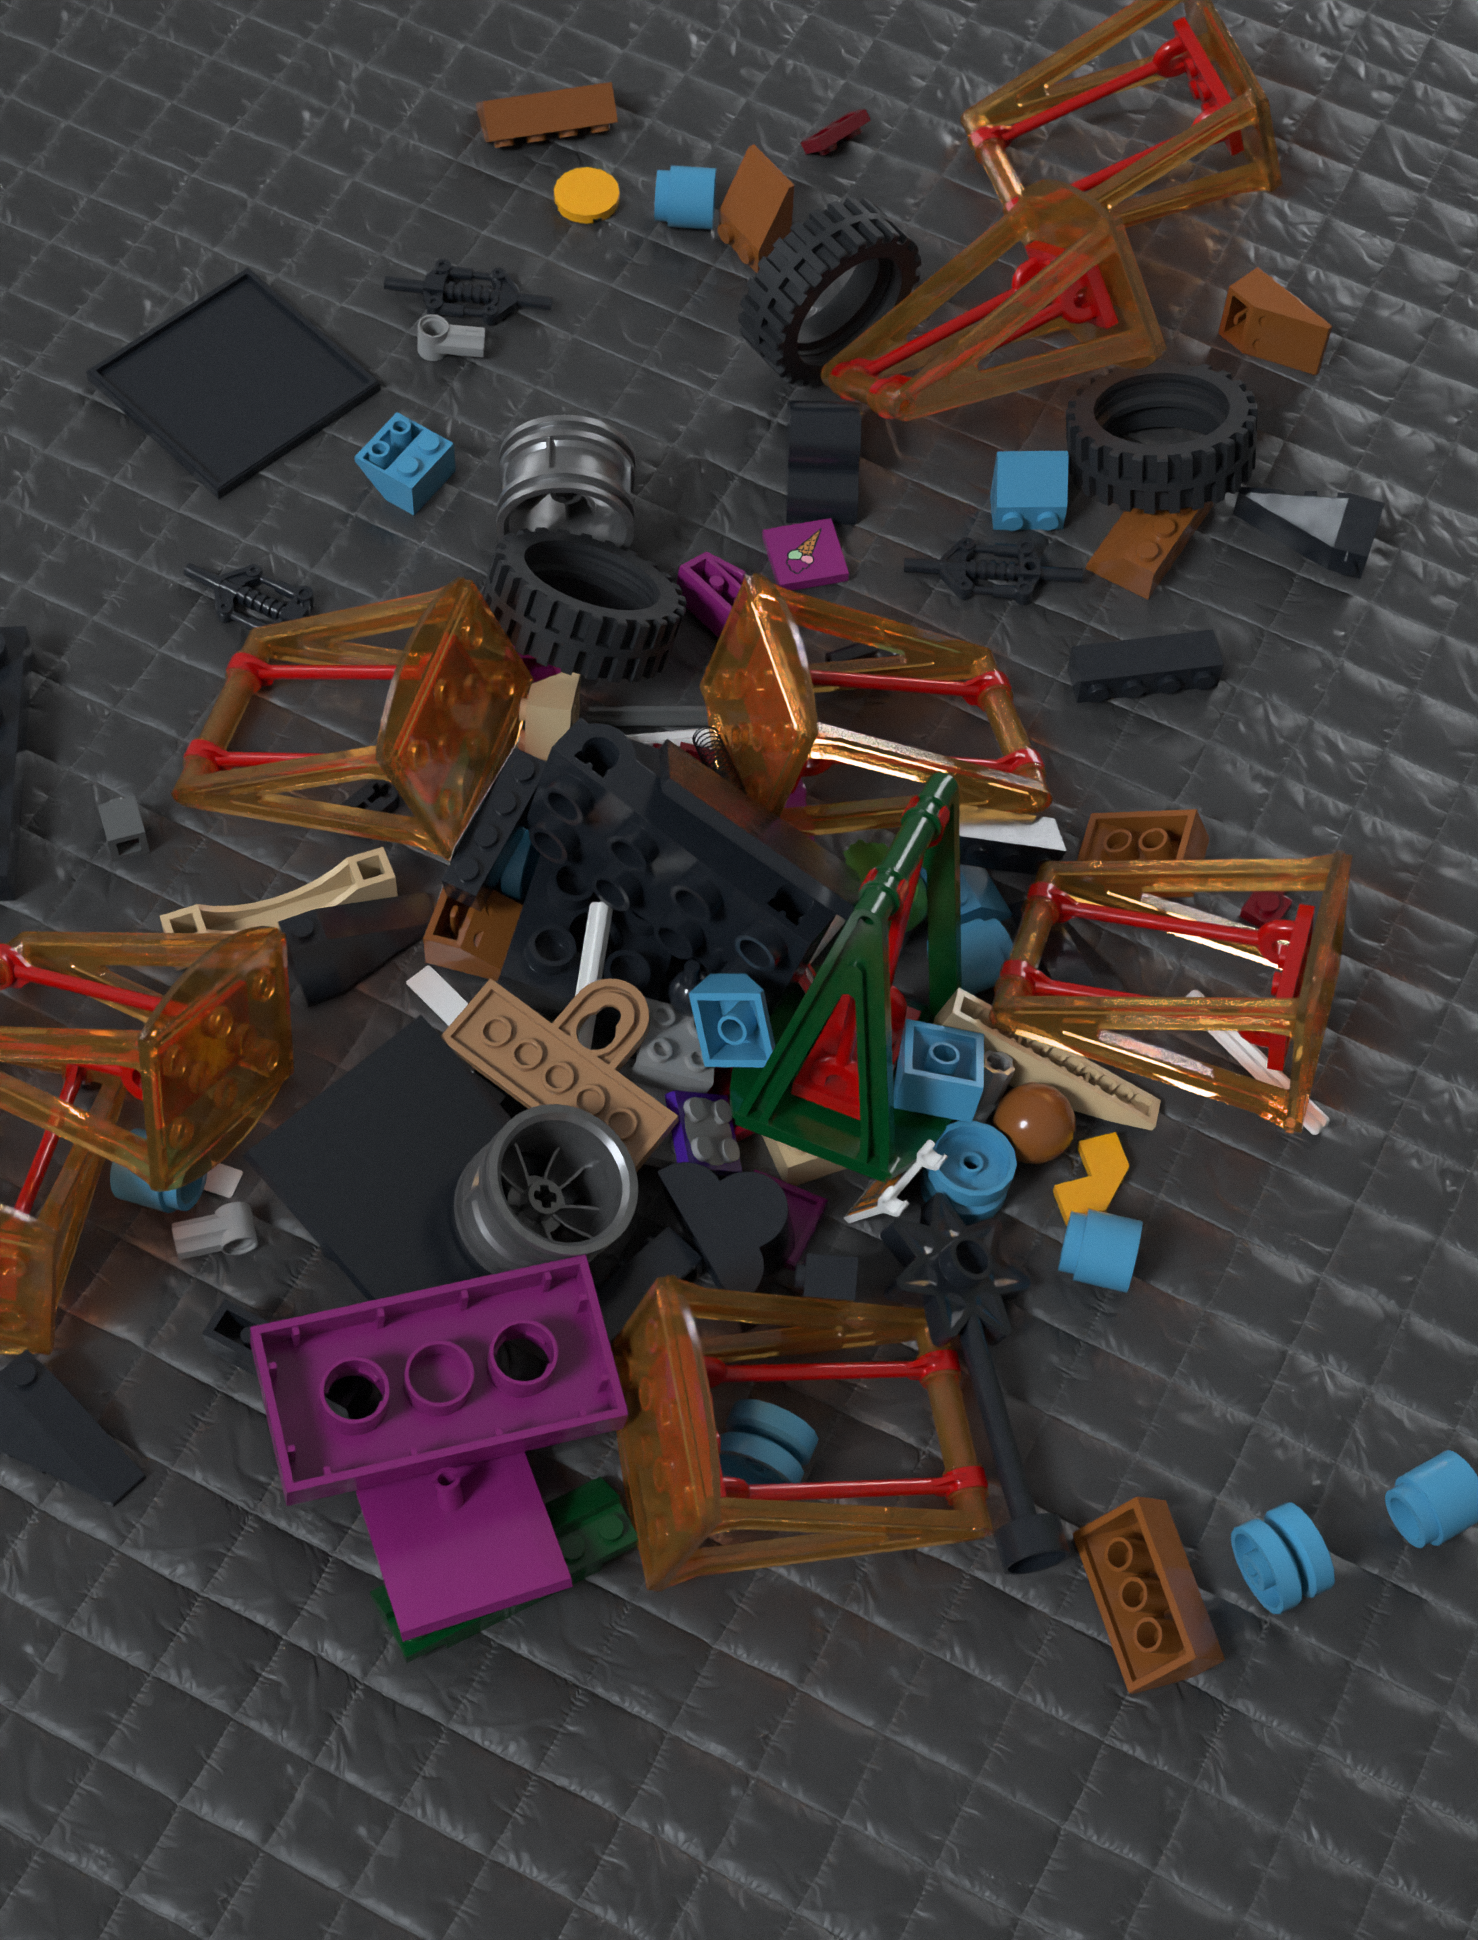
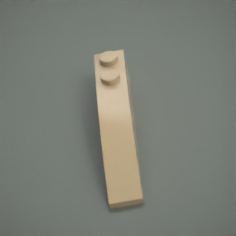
[933,988,1161,1131]

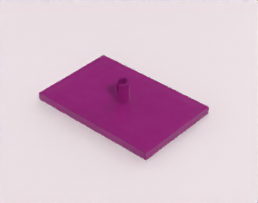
[355,1451,573,1641]

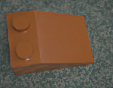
[717,144,794,273]
[1074,809,1210,898]

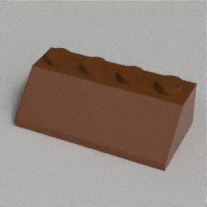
[476,82,618,148]
[1085,501,1214,600]
[1072,1496,1225,1694]

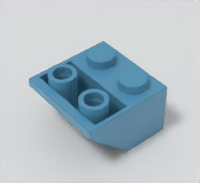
[354,412,456,516]

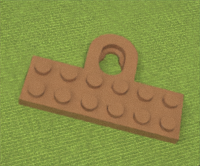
[440,978,679,1173]

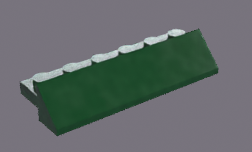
[370,1477,640,1663]

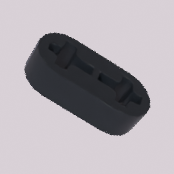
[337,777,400,838]

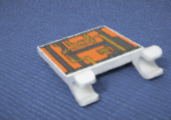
[843,1140,948,1224]

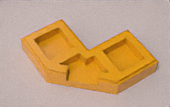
[1053,1132,1129,1226]

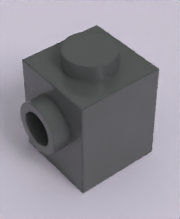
[98,795,152,862]

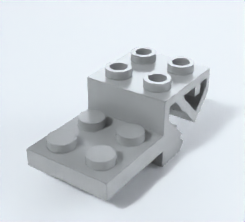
[619,997,714,1168]

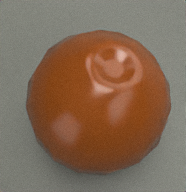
[993,1082,1076,1165]

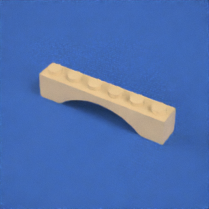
[160,847,398,971]

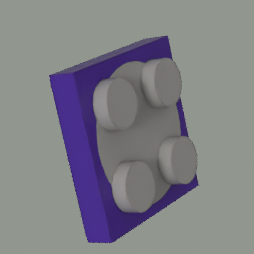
[664,1090,742,1176]

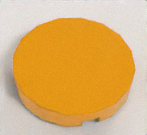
[554,167,620,224]

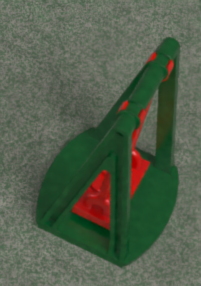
[730,772,962,1183]

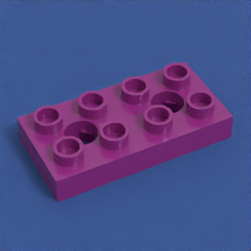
[250,1254,628,1506]

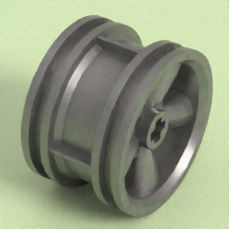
[496,415,636,551]
[454,1104,638,1274]

